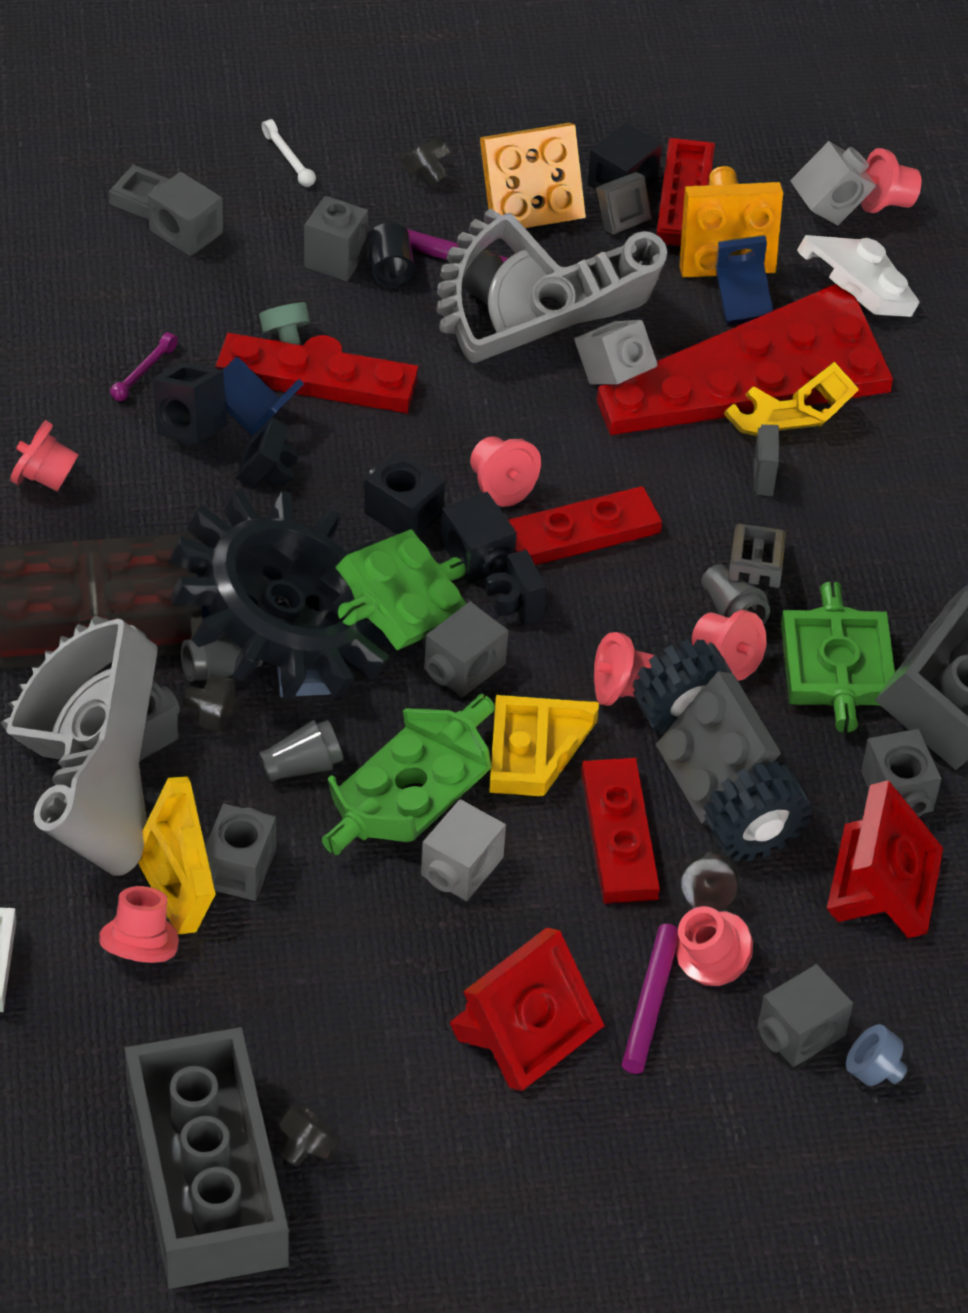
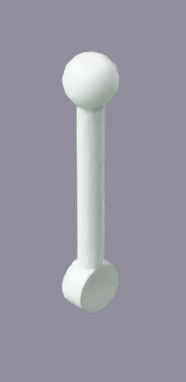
[261,119,316,187]

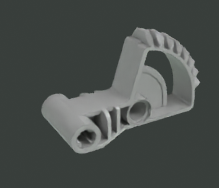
[436,208,667,363]
[1,616,158,876]

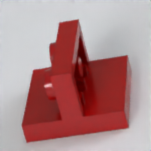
[827,780,944,938]
[449,928,605,1091]

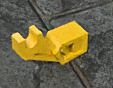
[723,362,859,437]

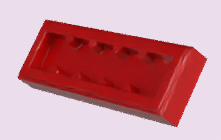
[656,138,715,246]
[508,486,662,565]
[581,758,660,904]

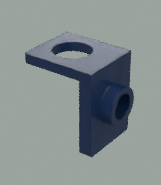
[715,235,773,325]
[223,357,304,436]

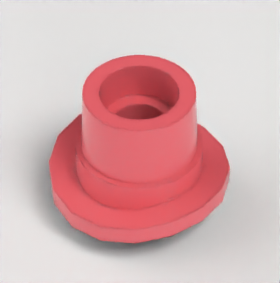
[861,148,921,213]
[10,420,79,492]
[470,436,542,507]
[692,609,767,681]
[594,632,654,706]
[99,886,179,963]
[676,906,753,986]

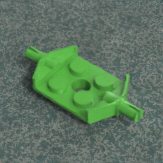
[322,694,495,855]

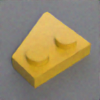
[489,695,599,797]
[138,777,216,934]

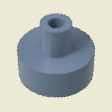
[846,1024,907,1086]

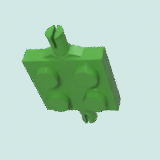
[336,529,467,651]
[781,581,895,733]

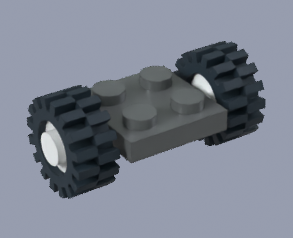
[633,639,813,861]

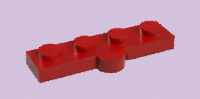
[215,332,418,414]

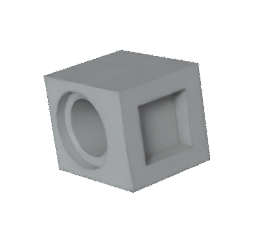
[790,141,876,225]
[574,320,658,384]
[421,799,506,901]

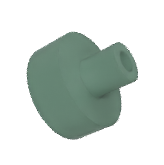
[259,302,310,345]

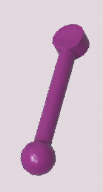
[110,332,178,401]

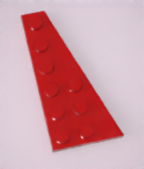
[597,284,893,435]

